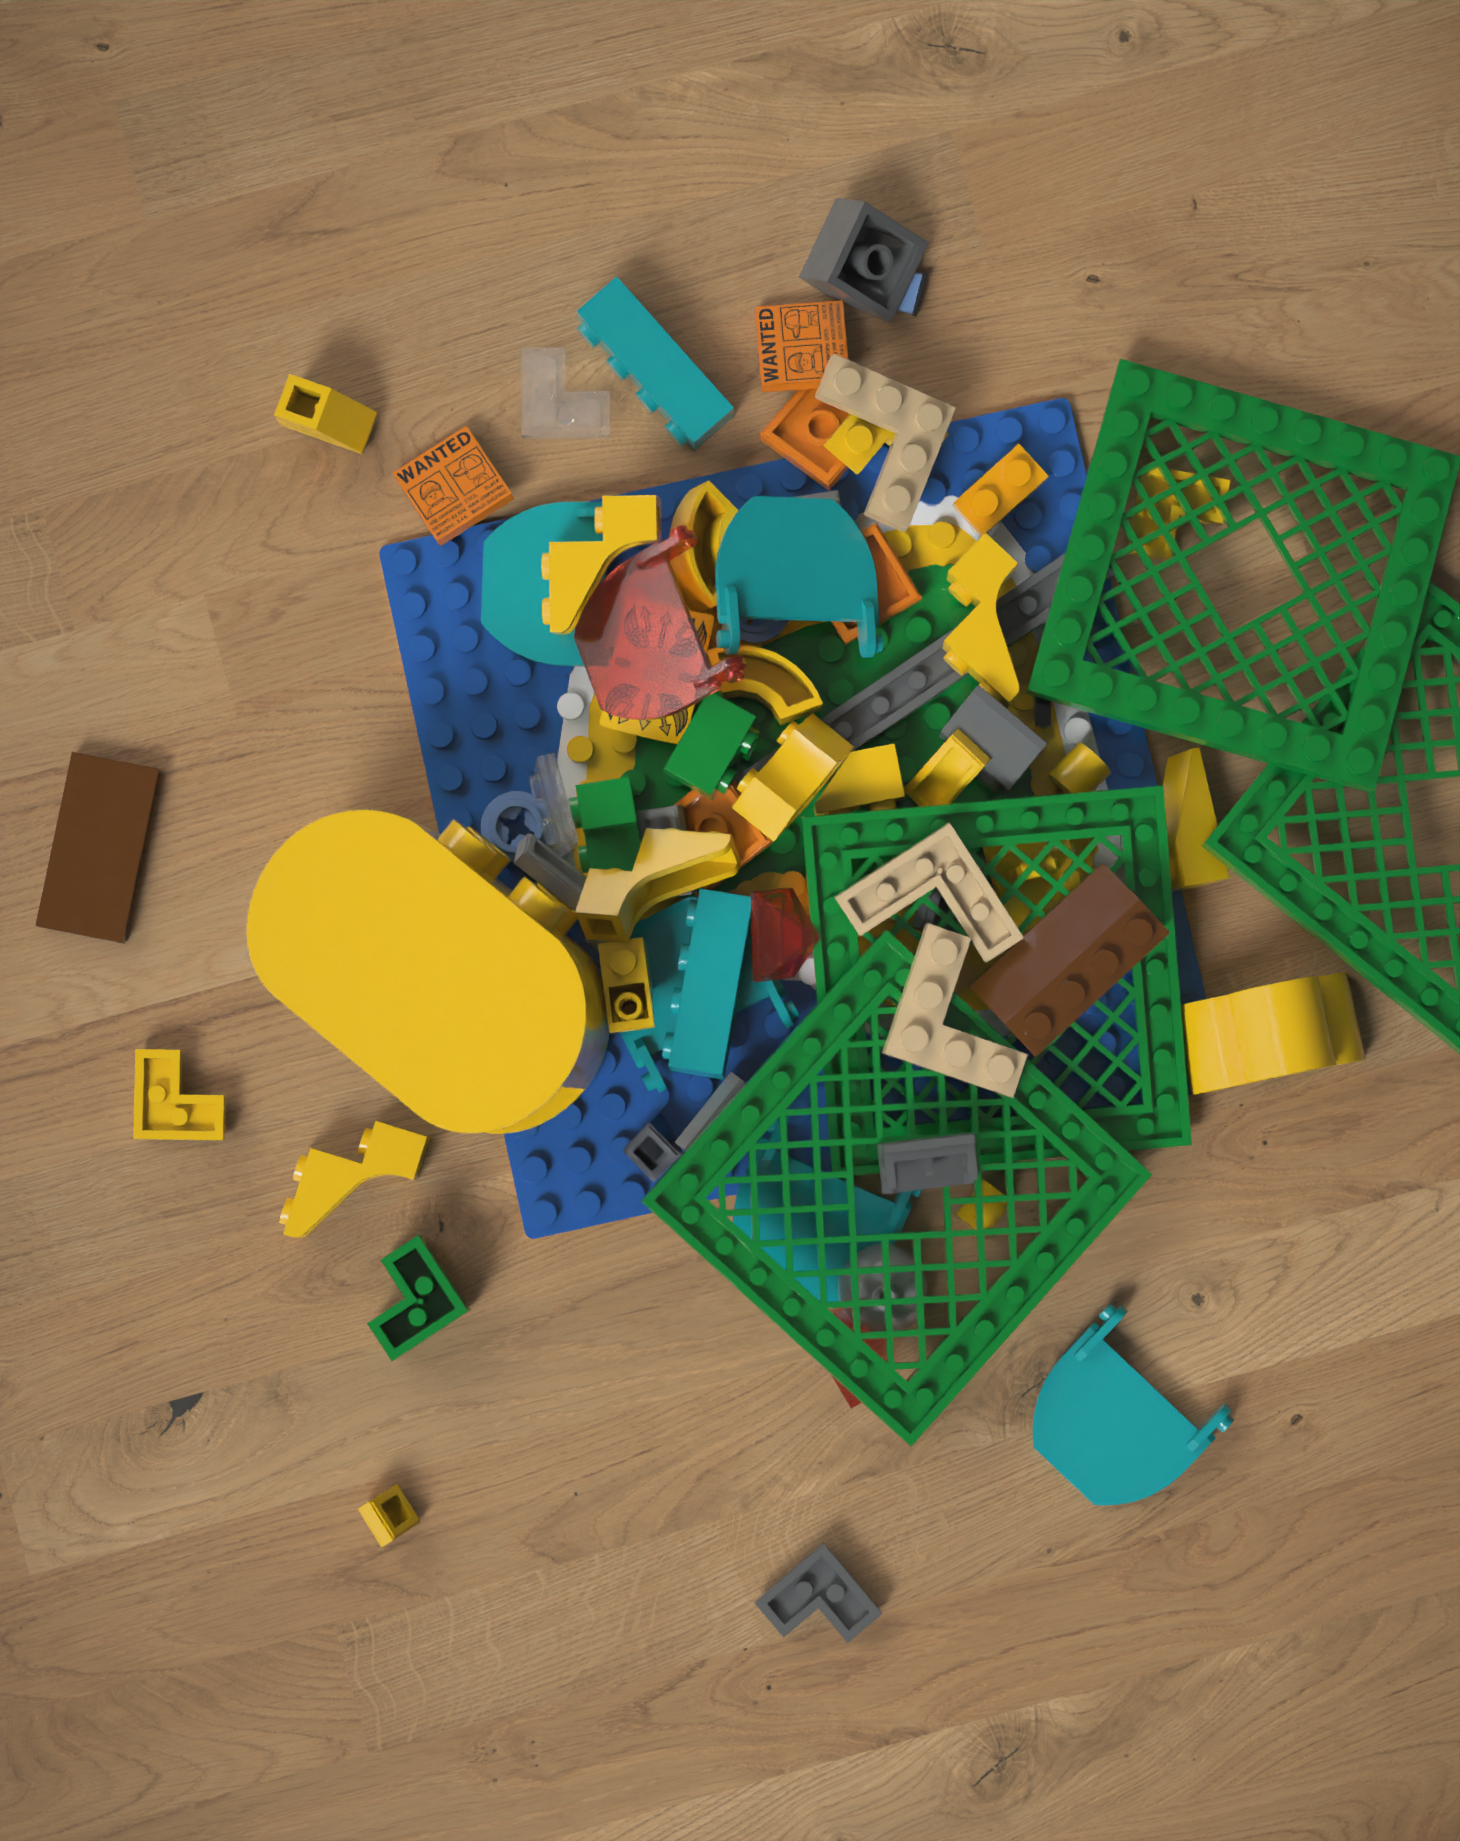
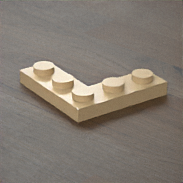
[814,354,956,532]
[835,823,1024,962]
[882,923,1028,1098]

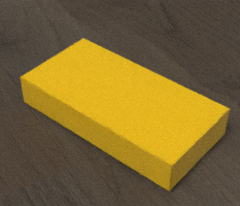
[904,729,991,806]

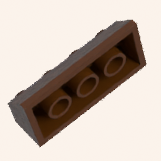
[969,863,1170,1057]

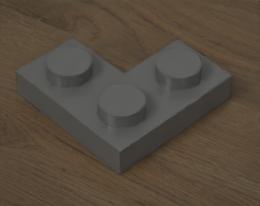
[754,1542,882,1643]

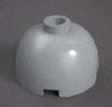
[838,1244,928,1332]

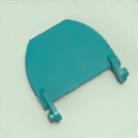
[715,496,883,658]
[481,502,617,667]
[620,896,799,1093]
[733,1116,922,1301]
[1033,1303,1234,1506]

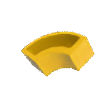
[668,480,739,612]
[707,645,823,725]
[732,713,854,842]

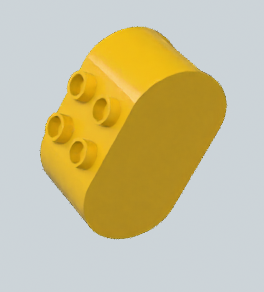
[247,810,610,1134]

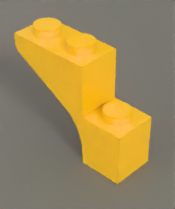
[541,495,661,635]
[942,533,1019,709]
[575,828,741,942]
[279,1121,430,1238]

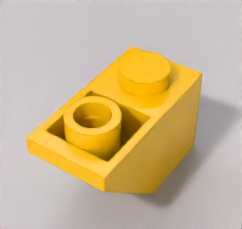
[274,374,378,455]
[814,744,905,816]
[598,937,655,1034]

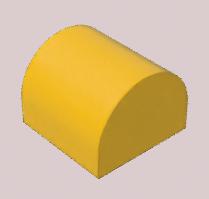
[1047,742,1111,793]
[955,1179,1007,1237]
[358,1484,421,1547]

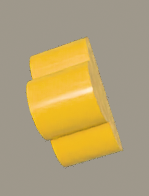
[1181,972,1366,1095]

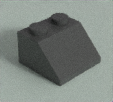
[799,198,929,322]
[939,685,1047,795]

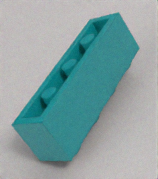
[577,276,734,451]
[662,889,755,1080]

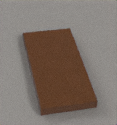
[35,752,161,944]

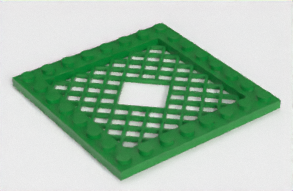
[1026,359,1460,793]
[1202,581,1460,1055]
[801,785,1192,1176]
[640,930,1152,1447]

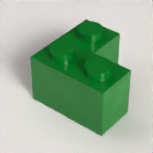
[664,690,761,800]
[569,777,641,873]
[367,1235,471,1361]

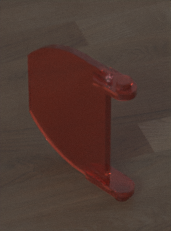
[574,525,747,720]

